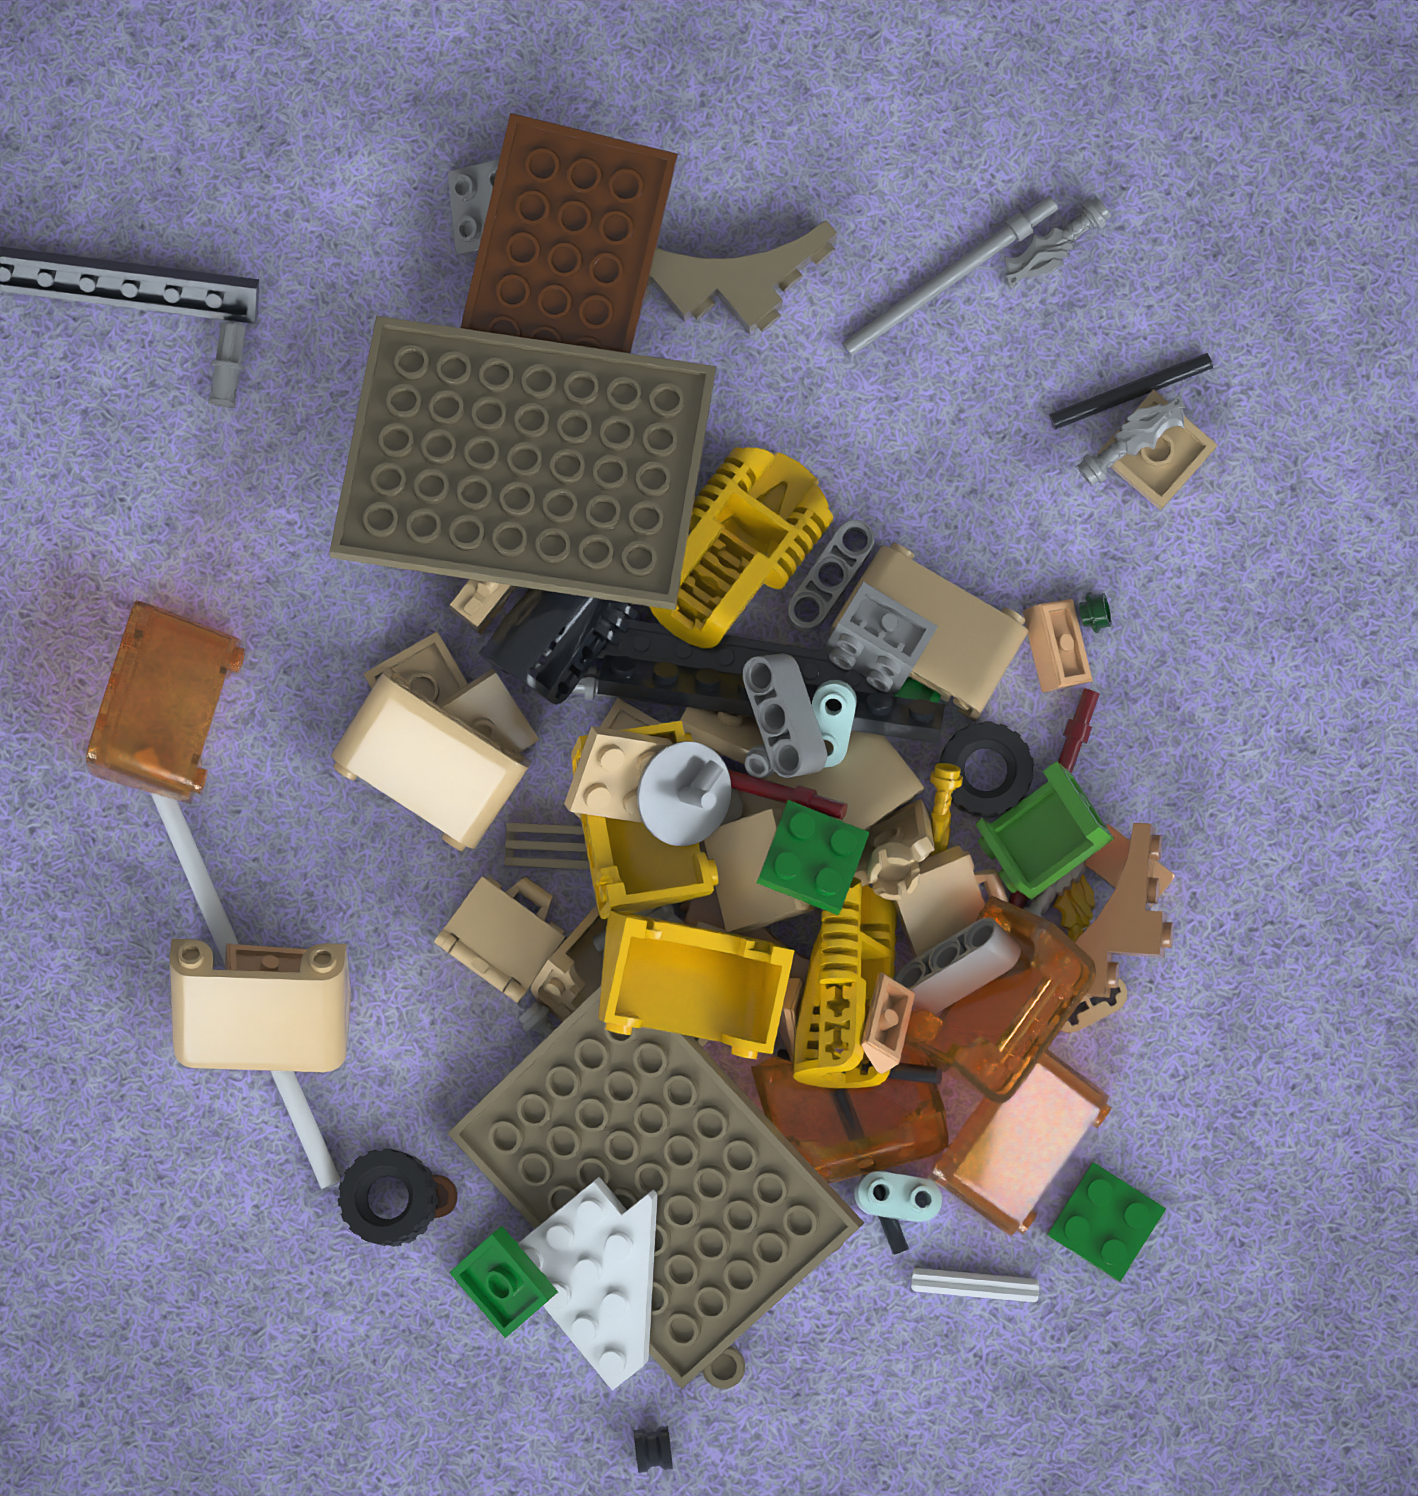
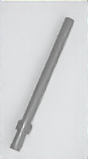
[842,196,1058,356]

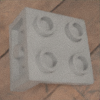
[448,159,499,255]
[823,582,938,694]

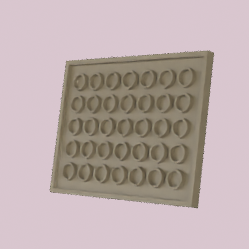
[329,316,716,610]
[447,986,864,1389]

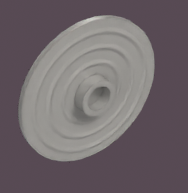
[637,741,731,846]

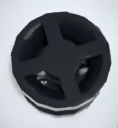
[633,1426,673,1473]

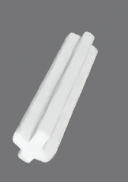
[911,1268,1040,1302]

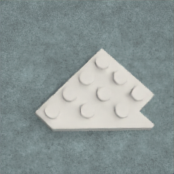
[518,1177,657,1391]

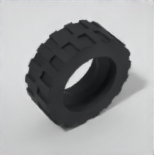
[939,721,1034,818]
[338,1148,439,1247]

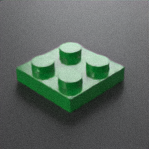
[756,800,870,915]
[1046,1162,1166,1282]
[449,1226,558,1338]

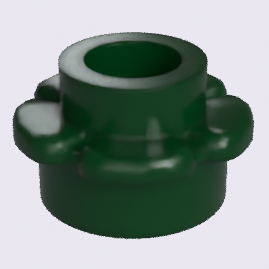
[1079,592,1112,633]

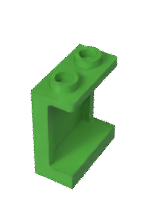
[975,761,1114,900]

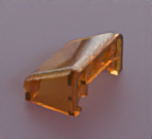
[86,600,246,804]
[903,896,1096,1103]
[751,1023,949,1184]
[925,1034,1112,1237]

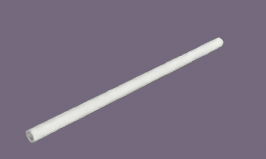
[135,748,341,1189]

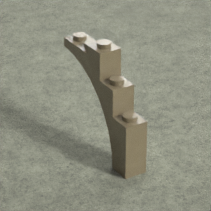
[644,220,837,334]

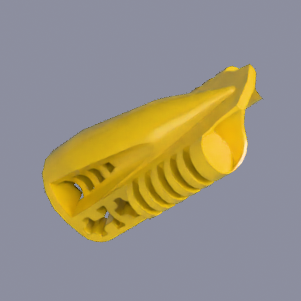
[649,447,833,648]
[793,877,897,1088]

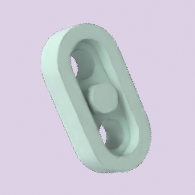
[812,680,857,767]
[854,1171,942,1222]

